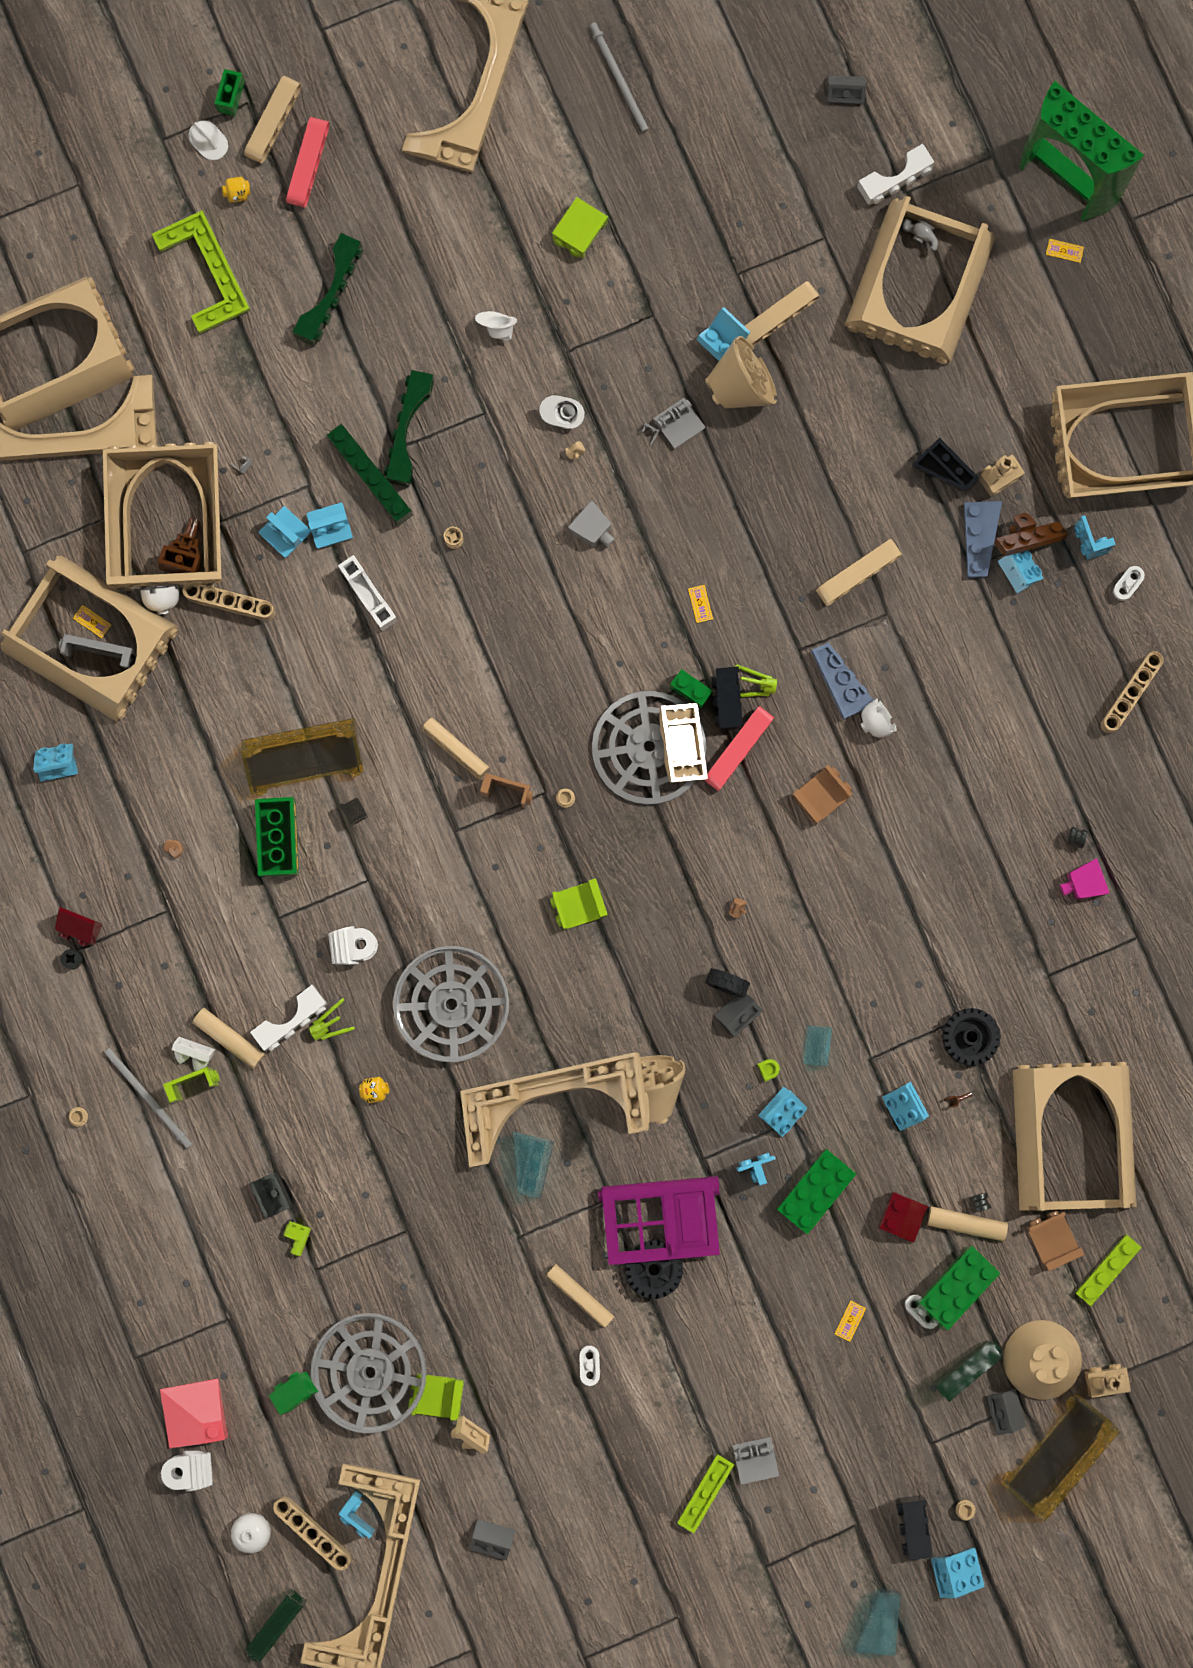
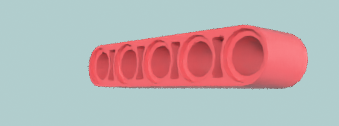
[286,117,329,208]
[704,706,774,791]

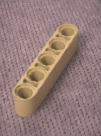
[244,76,301,164]
[745,281,820,347]
[815,539,902,606]
[183,584,275,621]
[1101,652,1163,733]
[273,1496,352,1571]

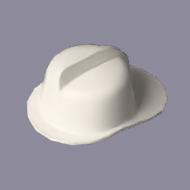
[188,120,228,160]
[475,311,517,341]
[540,395,584,429]

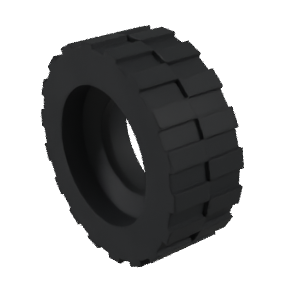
[705,968,750,998]

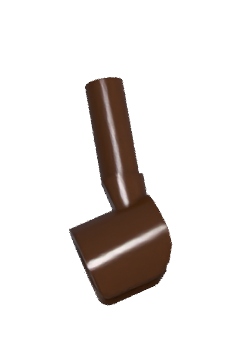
[944,1092,972,1108]

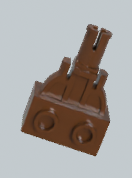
[158,518,202,574]

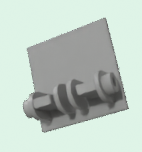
[653,398,705,449]
[732,1437,779,1485]

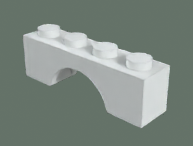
[857,144,934,205]
[338,555,398,632]
[250,985,328,1051]

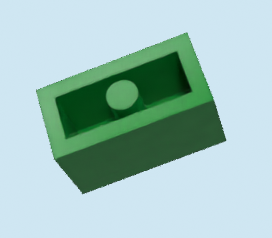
[214,69,245,116]
[670,669,713,709]
[268,1371,318,1416]

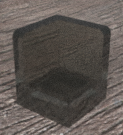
[339,798,368,826]

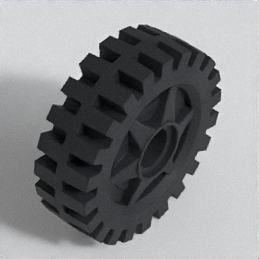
[942,1008,1001,1066]
[625,1240,683,1299]

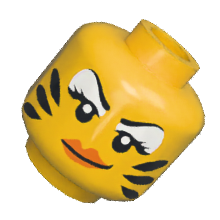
[222,177,250,203]
[359,1077,389,1103]

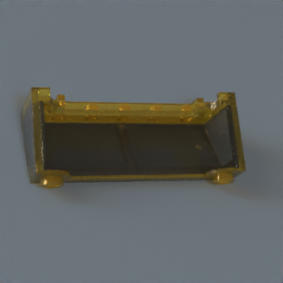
[241,718,364,795]
[1001,1393,1120,1522]

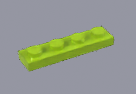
[1075,1234,1142,1306]
[677,1454,734,1533]

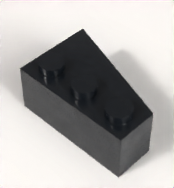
[912,438,980,494]
[711,666,743,731]
[896,1495,933,1561]

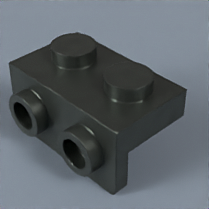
[250,1171,293,1219]

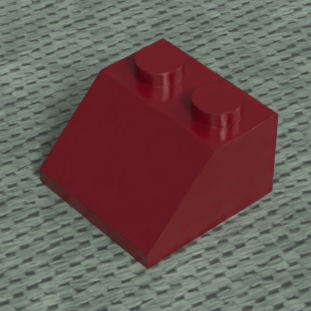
[55,907,103,947]
[878,1192,928,1243]

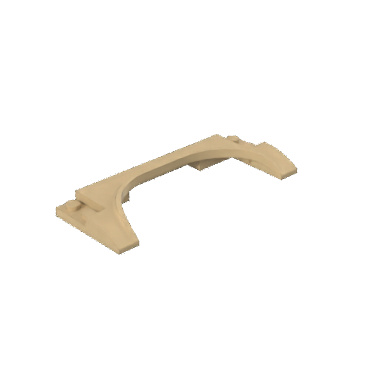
[402,0,528,173]
[0,375,157,461]
[461,1052,649,1168]
[301,1464,421,1668]

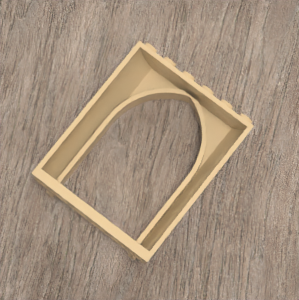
[844,196,995,364]
[0,276,134,431]
[1051,372,1193,498]
[103,442,222,591]
[0,556,179,722]
[1013,1062,1137,1211]

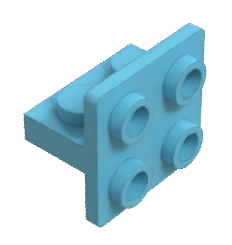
[307,503,353,549]
[259,506,311,558]
[998,550,1043,593]
[34,744,78,782]
[882,1082,929,1131]
[758,1087,807,1137]
[736,1153,775,1185]

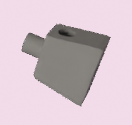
[568,501,615,547]

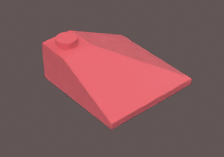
[160,1379,228,1448]

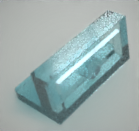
[803,1025,832,1067]

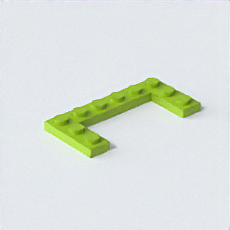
[152,210,251,334]

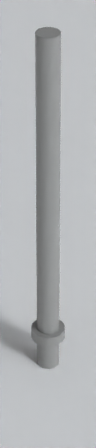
[589,22,649,133]
[104,1048,192,1149]

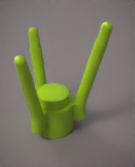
[735,664,777,697]
[309,998,355,1041]

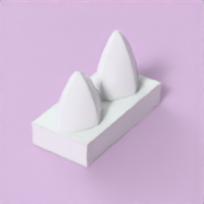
[172,1037,215,1071]

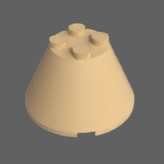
[705,336,777,409]
[640,1055,686,1124]
[1003,1320,1082,1400]

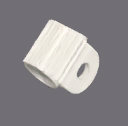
[328,926,378,965]
[161,1451,213,1492]

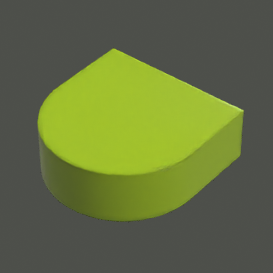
[757,1059,780,1082]

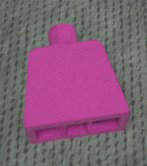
[1060,859,1110,900]

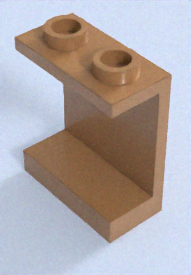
[792,765,852,825]
[480,773,533,809]
[1026,1210,1084,1271]

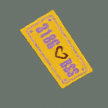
[1046,239,1084,263]
[688,585,713,623]
[73,605,111,638]
[835,1300,866,1342]

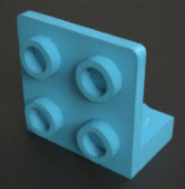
[696,307,750,361]
[1074,515,1116,560]
[339,1490,375,1539]
[931,1548,984,1598]

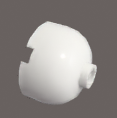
[140,585,179,615]
[861,698,897,738]
[231,1513,271,1554]

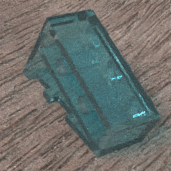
[513,1132,554,1198]
[853,1589,901,1656]

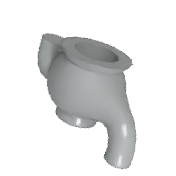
[902,218,938,251]

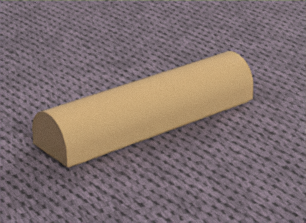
[423,718,490,780]
[192,1008,266,1070]
[927,1206,1008,1242]
[546,1264,614,1328]

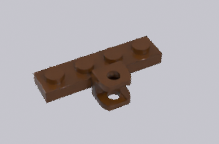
[994,513,1068,557]

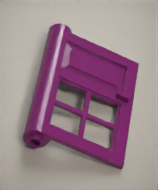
[598,1176,720,1265]

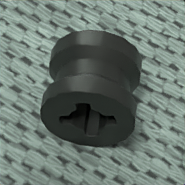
[1067,827,1087,849]
[61,949,83,969]
[969,1192,992,1213]

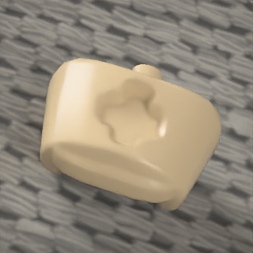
[565,441,586,460]

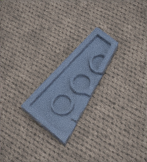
[964,501,1002,578]
[810,643,875,720]

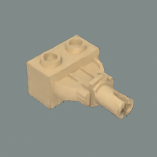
[979,454,1025,497]
[1084,1364,1131,1398]

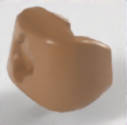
[163,839,184,858]
[729,898,747,918]

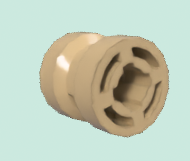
[444,527,464,549]

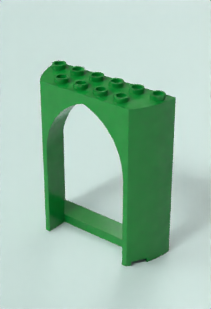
[1020,81,1144,221]

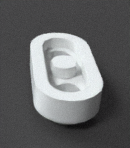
[1113,566,1145,601]
[905,1295,937,1329]
[580,1345,600,1386]

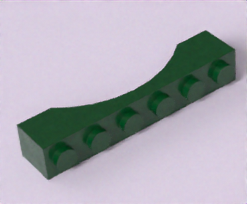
[292,233,364,346]
[384,370,435,487]
[327,423,413,527]

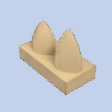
[451,1416,490,1454]

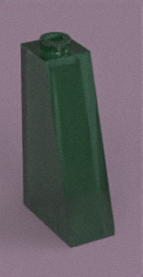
[932,1340,1002,1402]
[245,1589,307,1662]

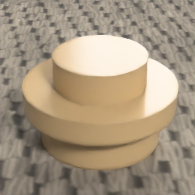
[556,789,575,808]
[68,1107,88,1127]
[955,1500,976,1520]

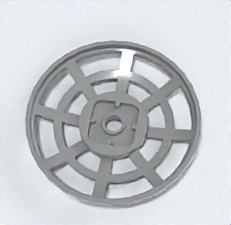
[592,691,706,805]
[393,946,509,1062]
[310,1313,427,1433]

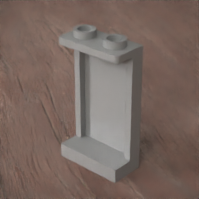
[59,634,137,670]

